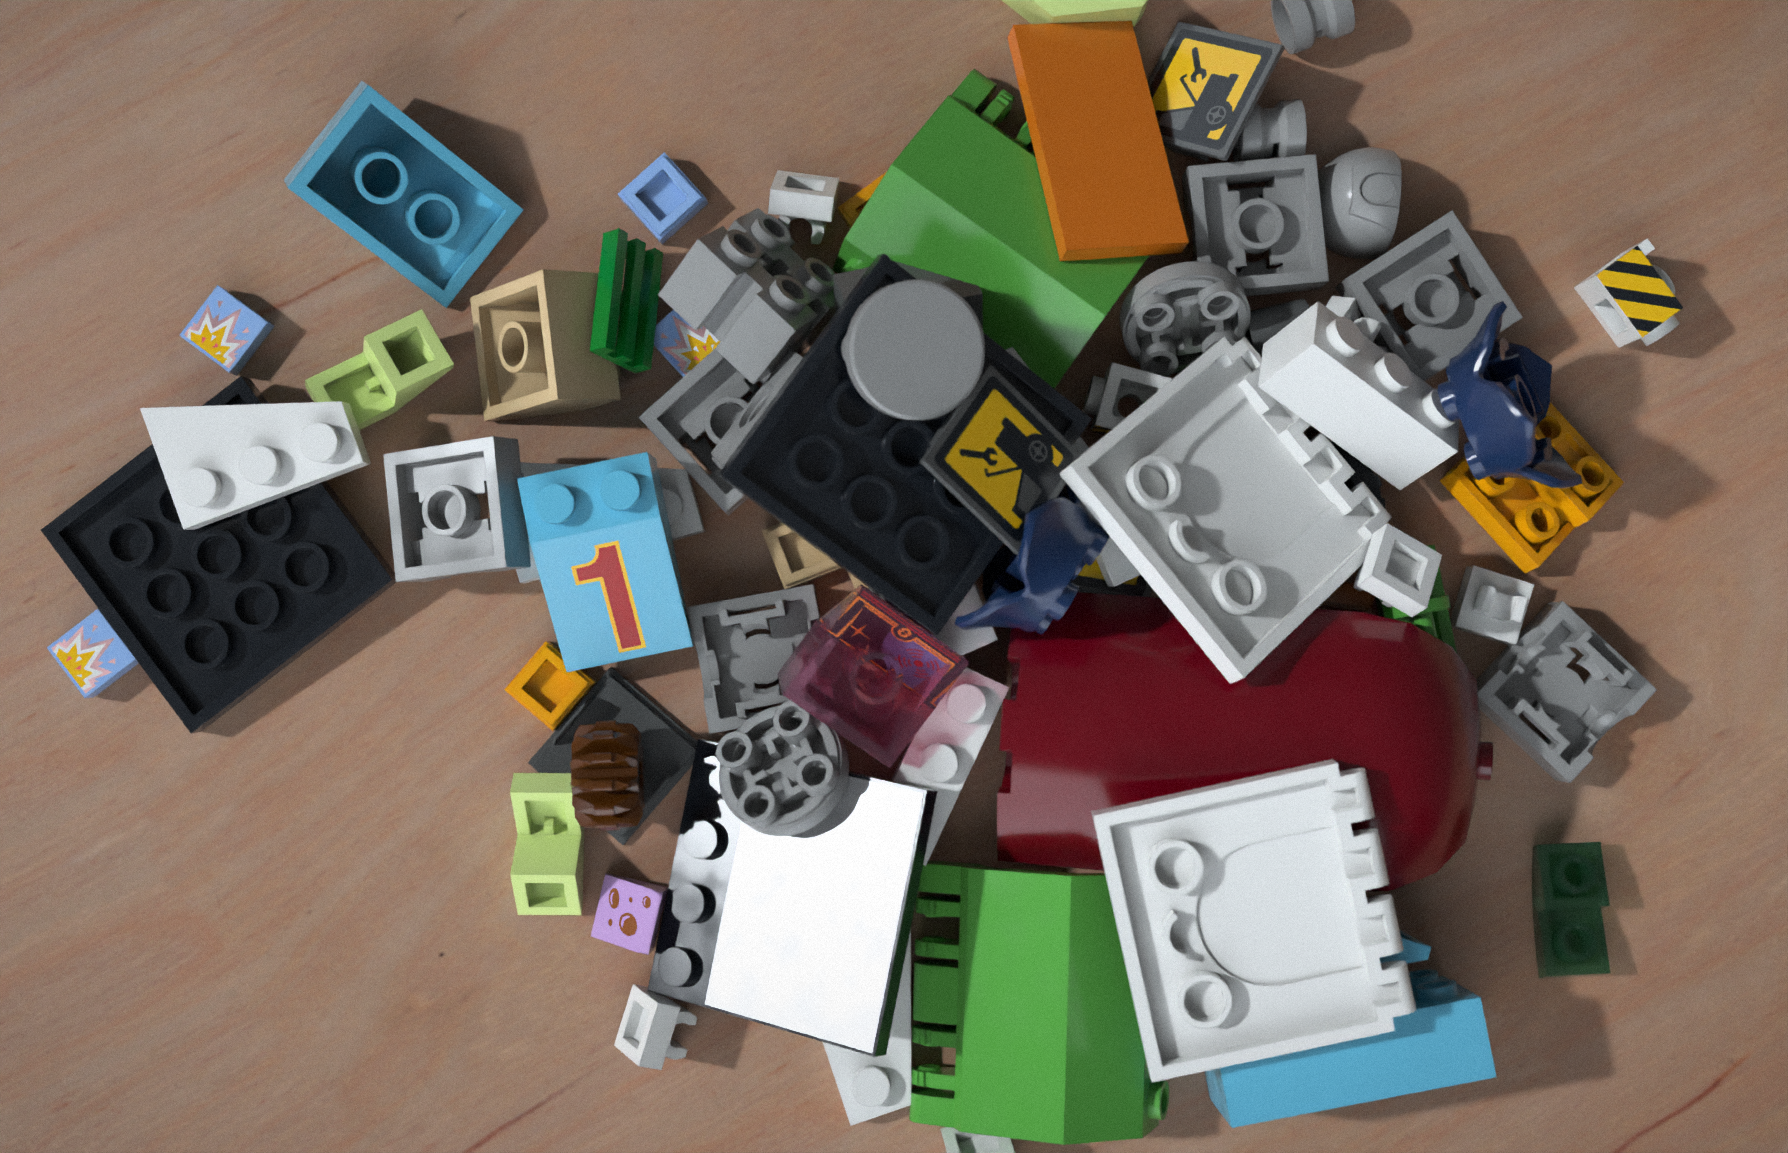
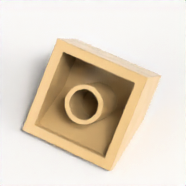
[470,269,621,421]

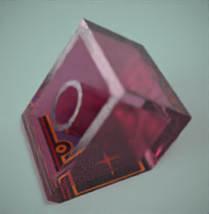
[777,584,970,768]

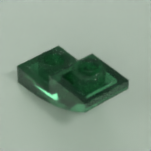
[1532,842,1611,979]

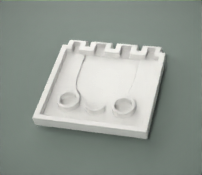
[1059,336,1392,684]
[1091,759,1416,1082]

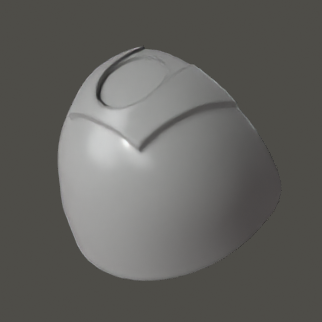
[1318,147,1402,259]

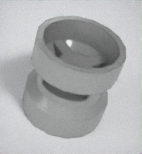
[1270,0,1355,54]
[1232,99,1307,162]

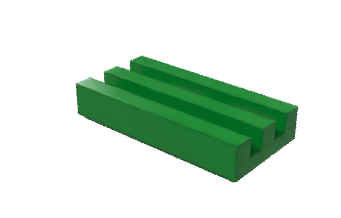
[590,228,663,373]

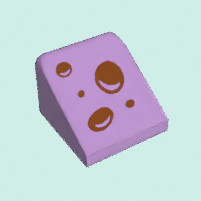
[591,873,668,955]

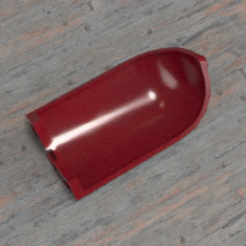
[997,592,1493,892]

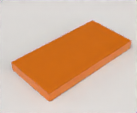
[1007,21,1189,262]

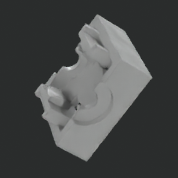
[1182,154,1329,296]
[1335,210,1523,381]
[639,349,772,516]
[383,436,531,582]
[687,584,837,734]
[1476,601,1657,783]

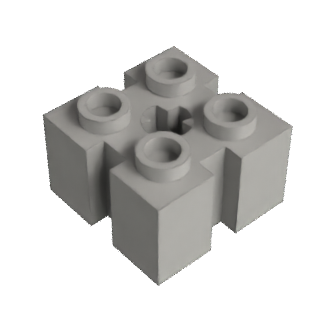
[658,208,835,385]

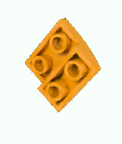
[1439,402,1624,573]

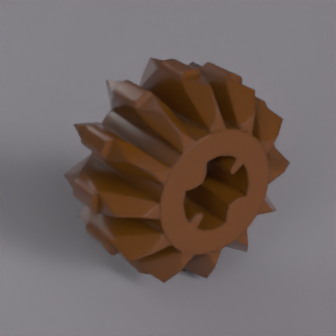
[570,720,645,831]

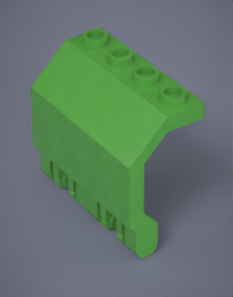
[832,68,1149,389]
[909,860,1169,1145]

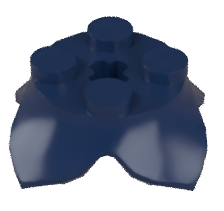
[1438,301,1582,488]
[954,483,1110,635]

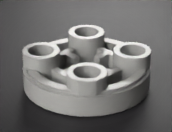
[1119,261,1251,377]
[841,280,985,420]
[716,700,849,837]

